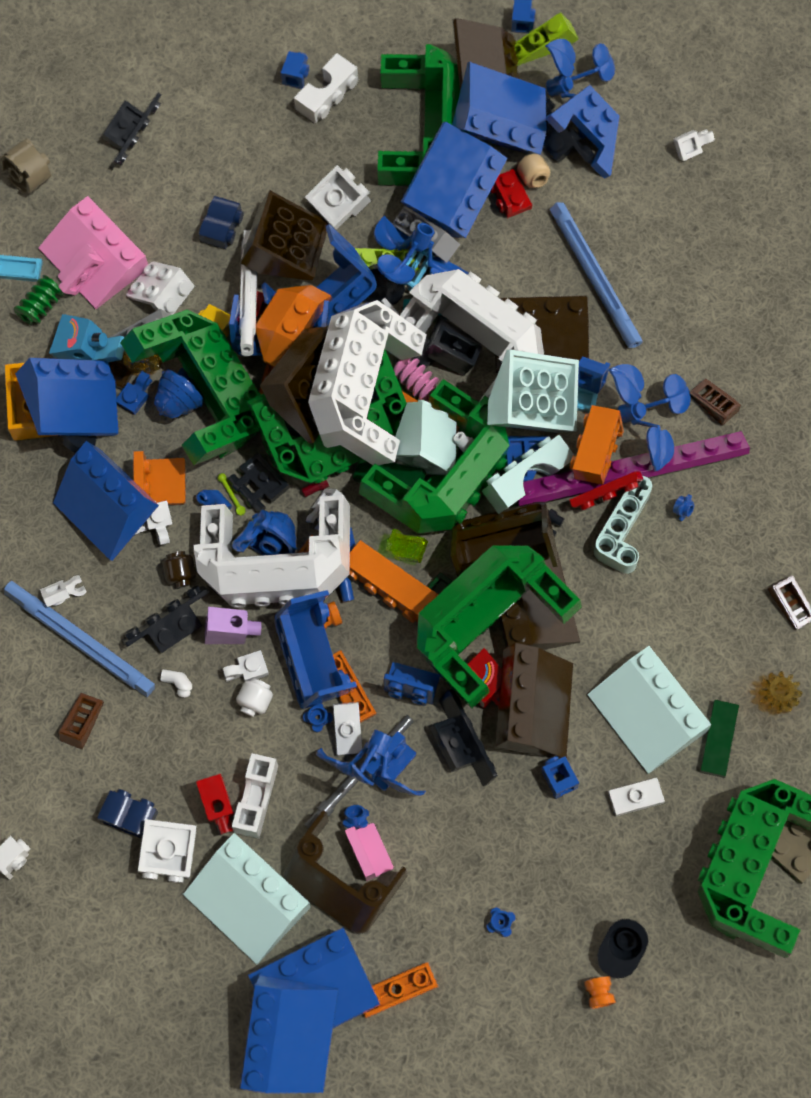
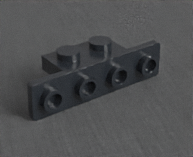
[101,92,162,170]
[543,97,595,164]
[122,585,209,653]
[430,689,497,786]

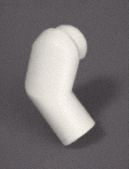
[453,432,474,452]
[161,669,192,698]

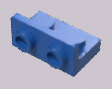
[365,731,416,791]

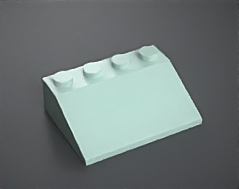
[487,350,579,433]
[587,646,711,774]
[183,833,311,965]

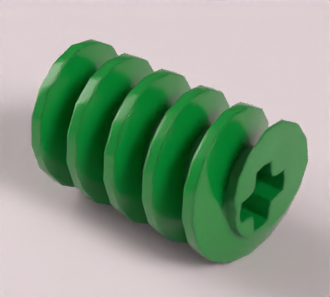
[13,275,64,325]

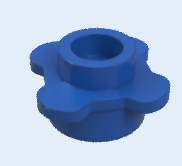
[673,494,694,521]
[303,704,333,732]
[343,805,369,828]
[487,908,516,937]

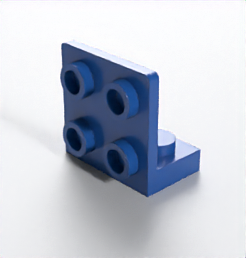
[383,662,440,706]

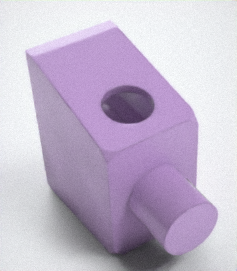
[205,607,261,644]

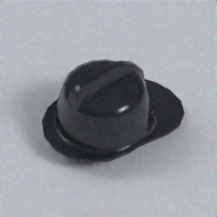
[597,919,649,979]

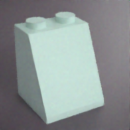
[395,400,456,475]

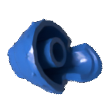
[154,368,204,418]
[232,510,297,555]

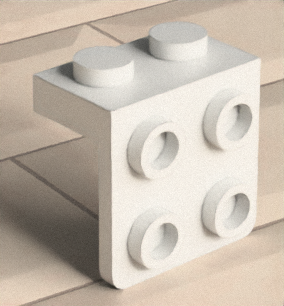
[127,262,195,315]

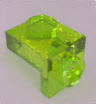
[386,529,428,563]

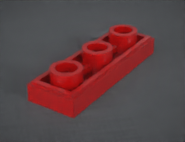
[569,471,643,511]

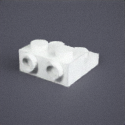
[305,165,371,230]
[137,819,197,883]

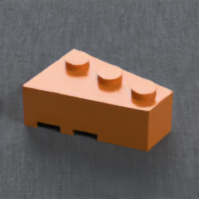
[570,405,624,485]

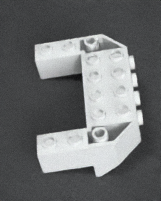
[400,269,544,402]
[308,300,427,465]
[194,495,350,608]

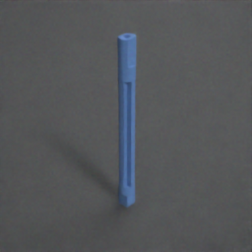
[549,202,643,348]
[4,581,155,697]

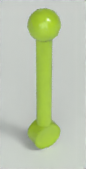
[217,473,246,516]

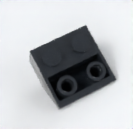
[423,315,482,376]

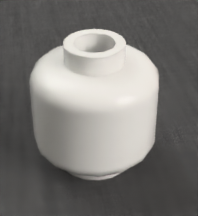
[236,678,273,717]

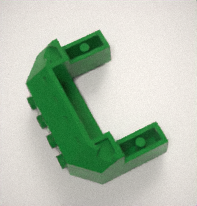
[377,44,460,185]
[120,310,261,466]
[246,348,407,483]
[359,379,509,533]
[417,545,582,709]
[697,779,811,959]

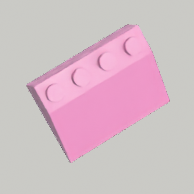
[39,196,148,309]

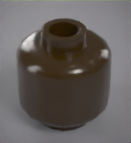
[162,551,197,588]

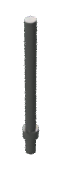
[304,715,414,829]

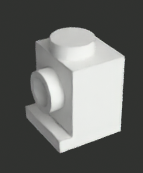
[0,836,30,880]

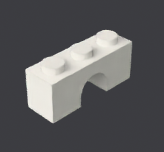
[294,53,358,124]
[232,753,278,839]

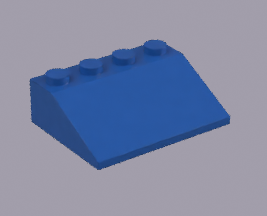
[452,62,546,155]
[401,122,507,238]
[15,358,119,436]
[53,441,159,561]
[248,928,380,1028]
[240,975,339,1093]

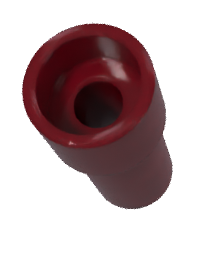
[301,480,330,497]

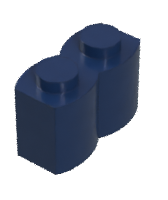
[199,196,244,249]
[97,789,158,839]

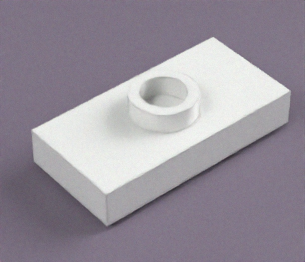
[333,702,362,755]
[608,778,665,816]

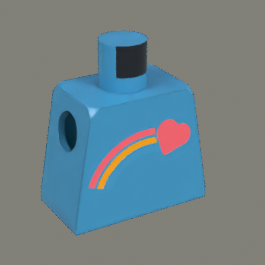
[49,314,107,360]

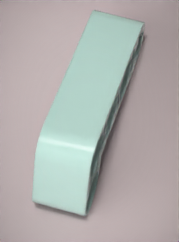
[594,476,652,574]

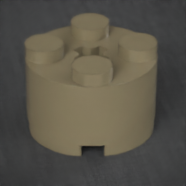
[0,138,51,194]

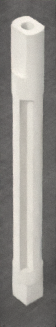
[239,230,257,356]

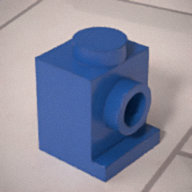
[511,0,536,33]
[281,51,309,89]
[578,357,610,394]
[542,756,579,799]

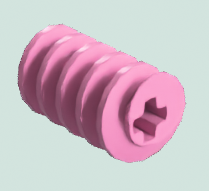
[393,358,439,402]

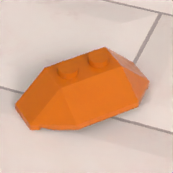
[256,285,331,367]

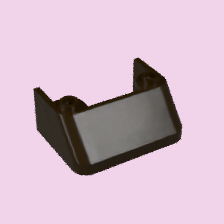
[451,502,558,577]
[284,810,407,934]

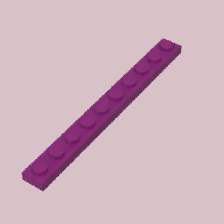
[517,431,750,506]

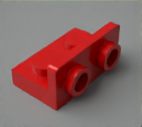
[490,169,533,218]

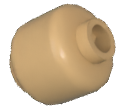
[517,154,550,188]

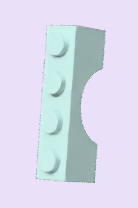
[482,435,574,514]

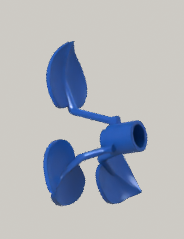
[545,39,615,139]
[374,216,469,284]
[609,364,691,471]
[316,729,426,796]

